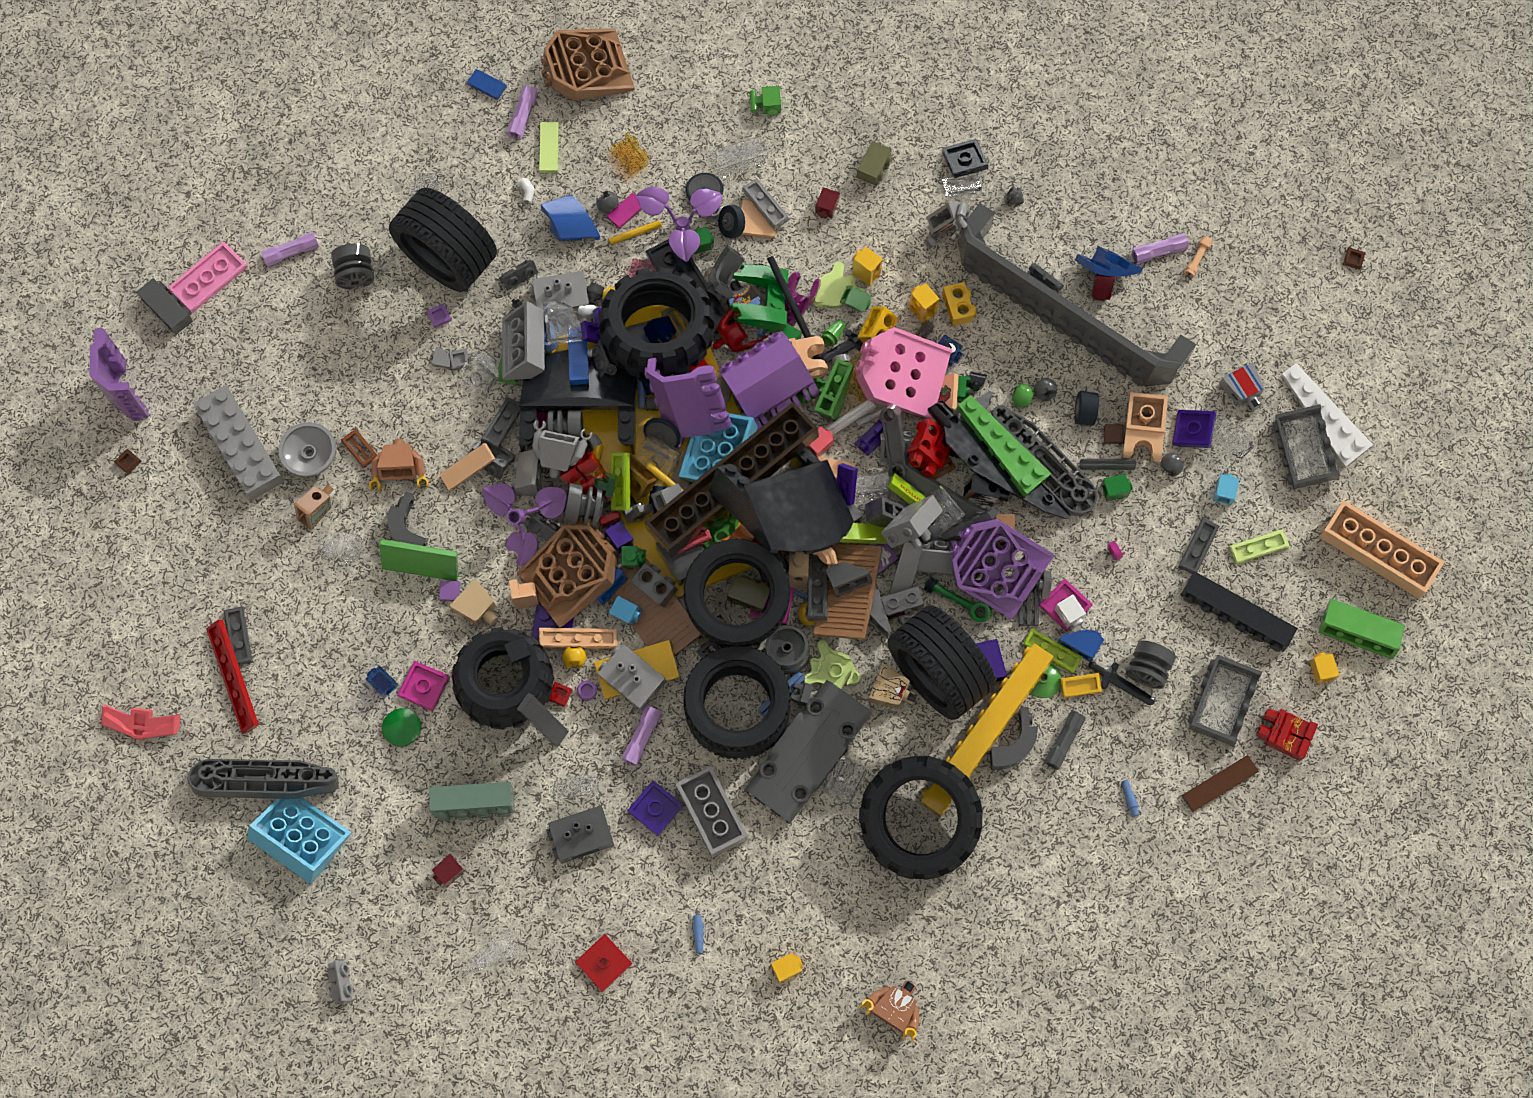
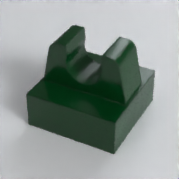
[594,473,616,497]

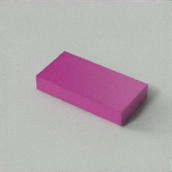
[607,192,642,230]

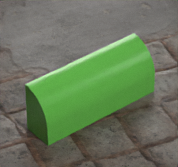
[1318,599,1405,659]

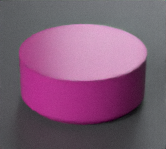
[1107,541,1123,560]

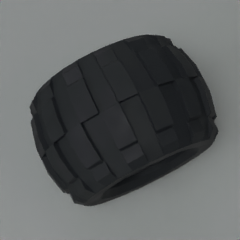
[451,627,554,730]

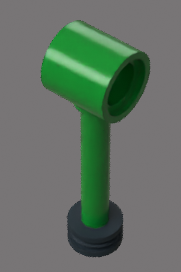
[924,576,993,622]

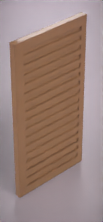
[813,543,882,640]
[611,558,702,656]

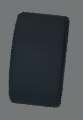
[1074,391,1099,426]

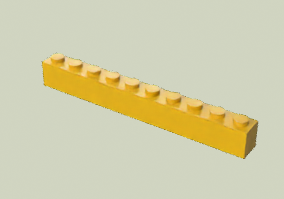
[920,643,1054,818]

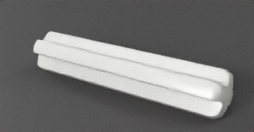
[825,400,876,435]

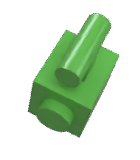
[749,86,781,116]

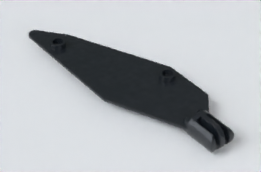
[927,400,1070,519]

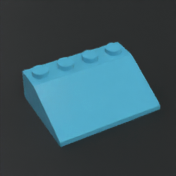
[679,413,758,483]
[247,798,351,884]

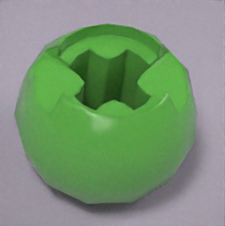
[1012,384,1033,408]

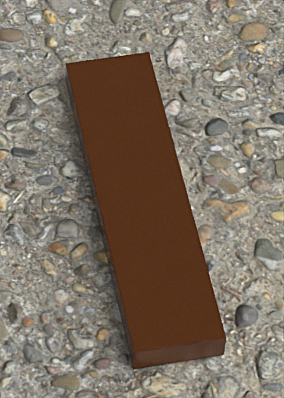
[1182,755,1259,812]

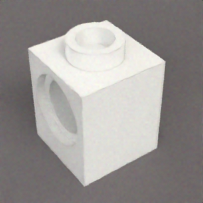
[1054,595,1086,628]

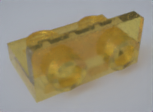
[610,132,649,176]

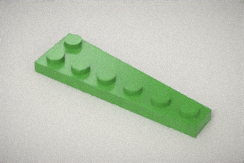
[956,395,1051,497]

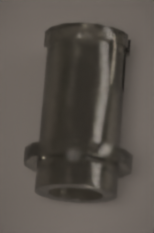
[914,320,935,339]

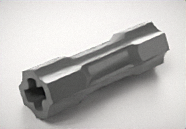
[1044,710,1086,770]

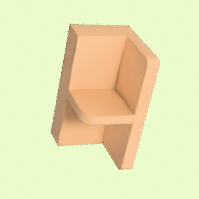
[509,579,539,609]

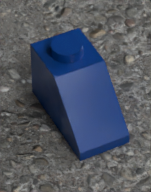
[1057,629,1104,662]

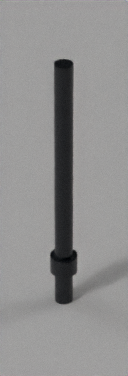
[767,256,821,359]

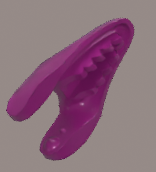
[785,272,821,326]

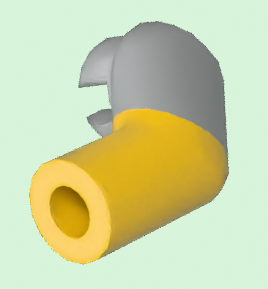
[585,433,603,460]

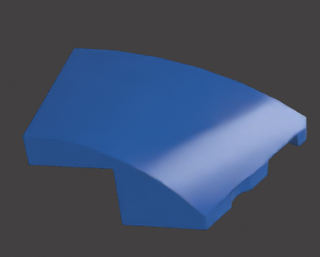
[541,194,600,241]
[1075,246,1143,277]

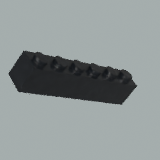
[1180,571,1298,652]

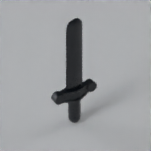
[815,329,863,363]
[1088,662,1155,706]

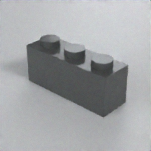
[136,278,193,335]

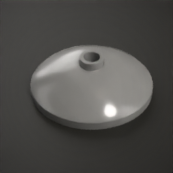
[278,422,336,477]

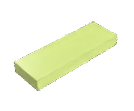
[539,122,559,173]
[1229,529,1290,564]

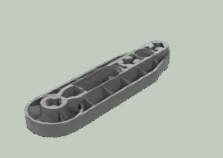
[991,405,1098,516]
[188,759,339,799]

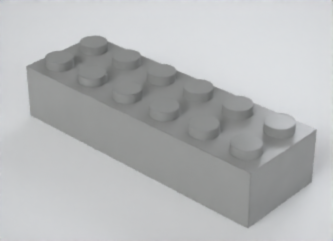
[193,385,284,501]

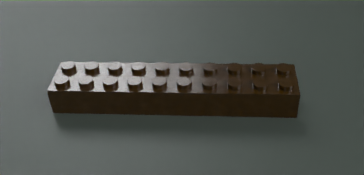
[644,402,819,558]

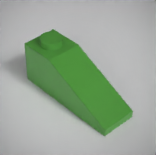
[814,359,854,421]

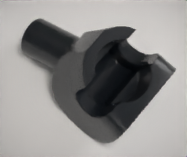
[969,371,987,391]

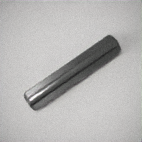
[1080,458,1136,470]

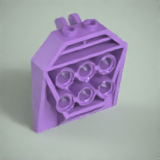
[950,519,1054,619]

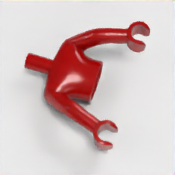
[712,295,768,352]

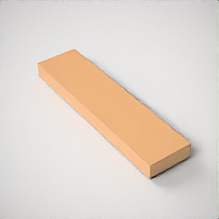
[539,628,617,649]

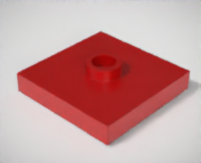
[575,934,632,992]

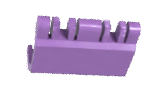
[89,328,149,421]
[718,331,820,430]
[645,358,732,438]

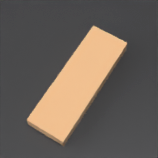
[439,443,496,490]

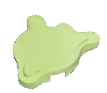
[812,261,865,308]
[804,640,861,689]

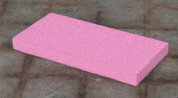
[167,241,248,313]

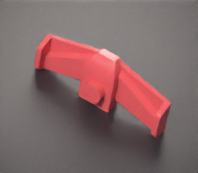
[101,705,181,740]

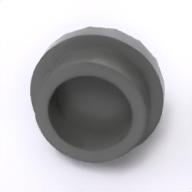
[1005,186,1024,205]
[586,282,604,302]

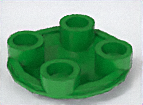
[382,708,422,747]

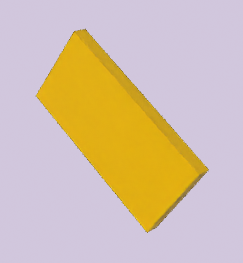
[594,640,680,700]

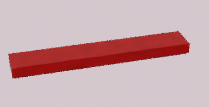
[206,620,259,734]

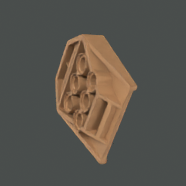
[541,28,635,101]
[517,525,617,628]

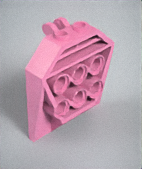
[855,327,952,420]

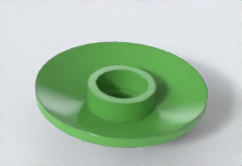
[1030,663,1062,698]

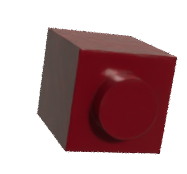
[815,187,840,219]
[1092,273,1115,301]
[432,854,465,887]

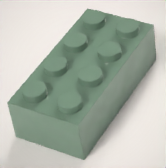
[429,782,515,821]

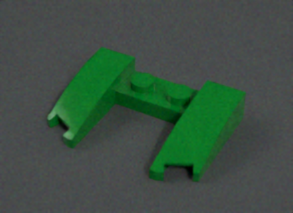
[731,264,789,333]

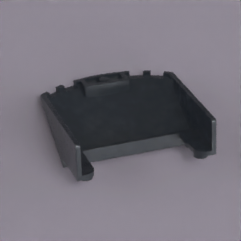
[519,349,637,455]
[709,448,854,555]

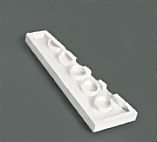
[1281,363,1373,468]

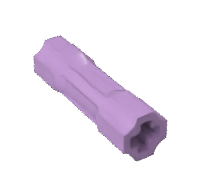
[507,85,538,140]
[261,231,319,267]
[1131,233,1189,264]
[621,705,661,766]

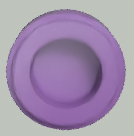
[577,680,597,701]

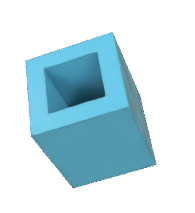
[1213,474,1239,505]

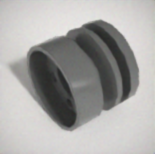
[331,243,374,289]
[546,409,583,441]
[563,483,603,528]
[1126,640,1176,689]

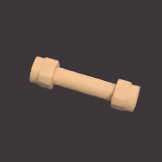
[1184,236,1212,278]

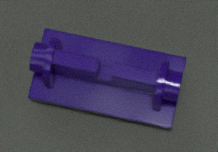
[854,419,884,456]

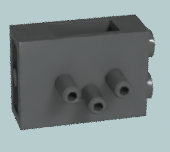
[546,805,615,864]

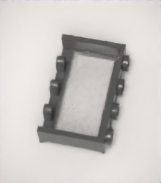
[1272,404,1340,489]
[1187,655,1262,747]

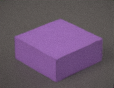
[427,303,452,328]
[439,581,460,601]

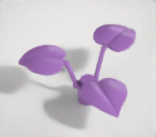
[636,187,722,262]
[482,483,568,566]

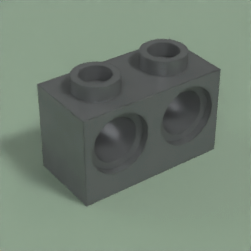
[631,563,678,607]

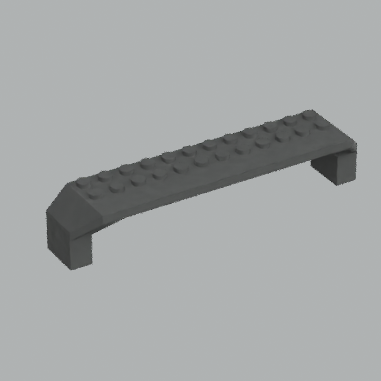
[958,203,1196,387]

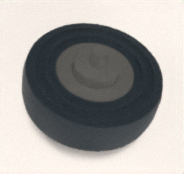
[718,205,745,238]

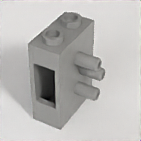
[530,271,589,319]
[881,495,943,549]
[598,644,667,711]

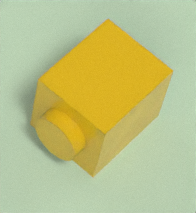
[1310,652,1340,684]
[771,952,803,984]

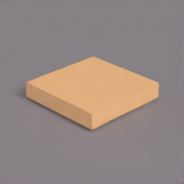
[742,200,779,238]

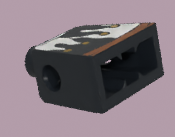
[963,473,1010,506]

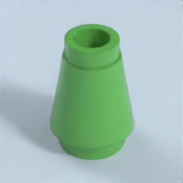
[821,319,846,346]

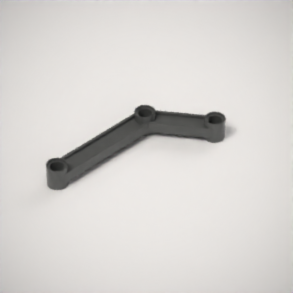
[880,404,987,520]

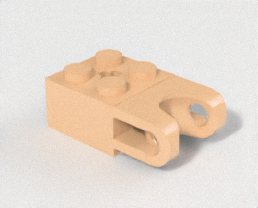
[789,336,828,379]
[1122,392,1168,462]

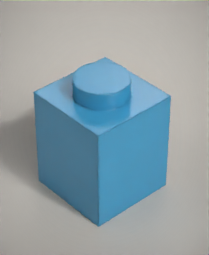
[609,596,642,626]

